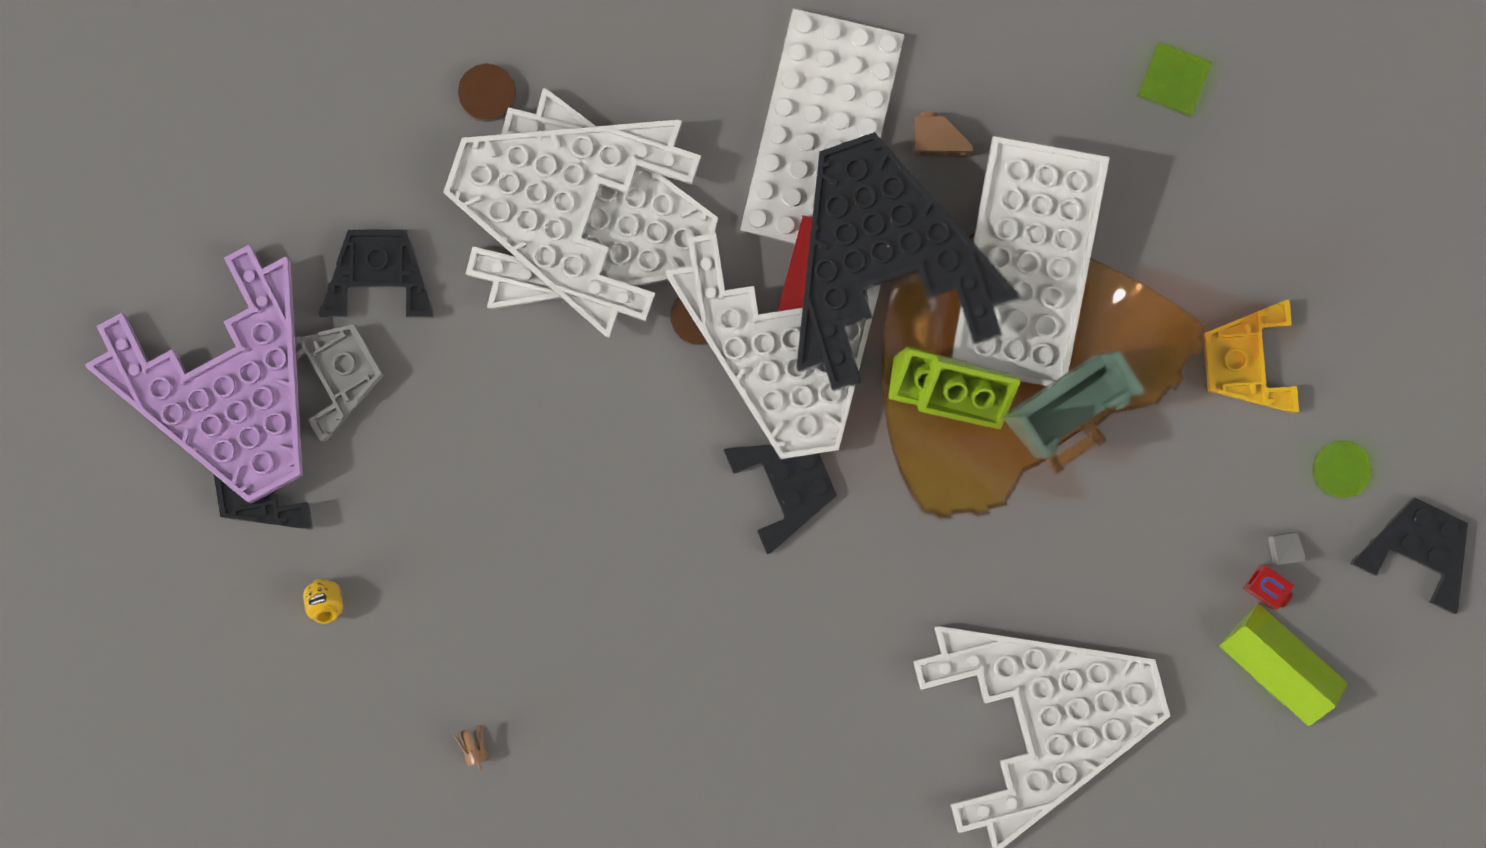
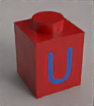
[1243,565,1295,609]

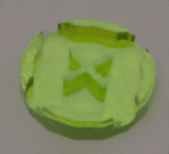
[1312,441,1372,498]

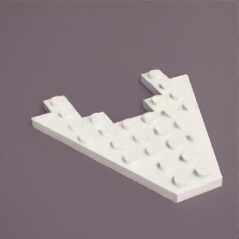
[466,88,718,310]
[443,120,701,338]
[665,233,881,459]
[913,626,1171,848]

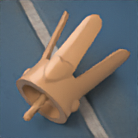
[453,725,489,771]

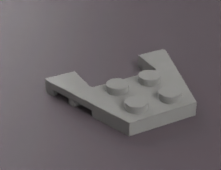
[295,324,384,443]

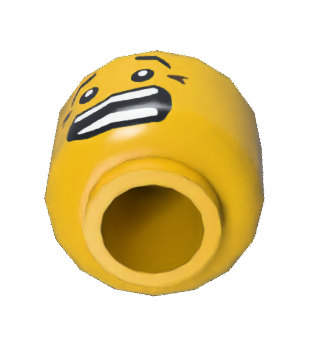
[303,578,344,624]

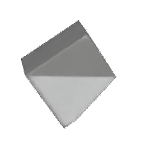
[1268,532,1306,565]

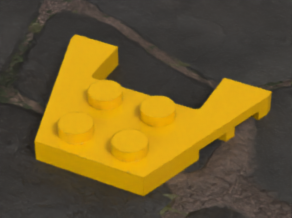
[1203,300,1299,413]

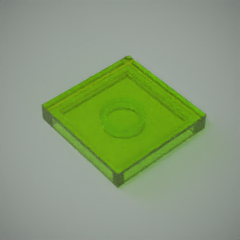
[1137,42,1212,117]

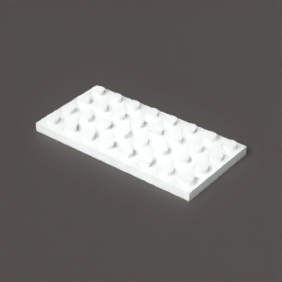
[740,9,905,244]
[951,136,1110,386]

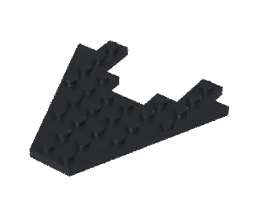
[796,132,1021,392]

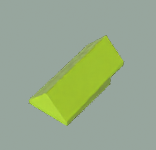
[889,347,1021,430]
[1218,603,1348,726]

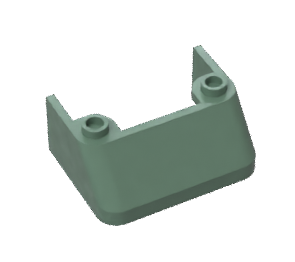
[1003,351,1145,459]

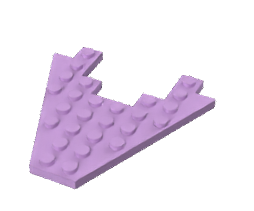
[85,244,303,503]

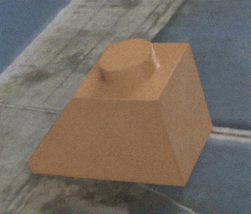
[913,112,973,157]

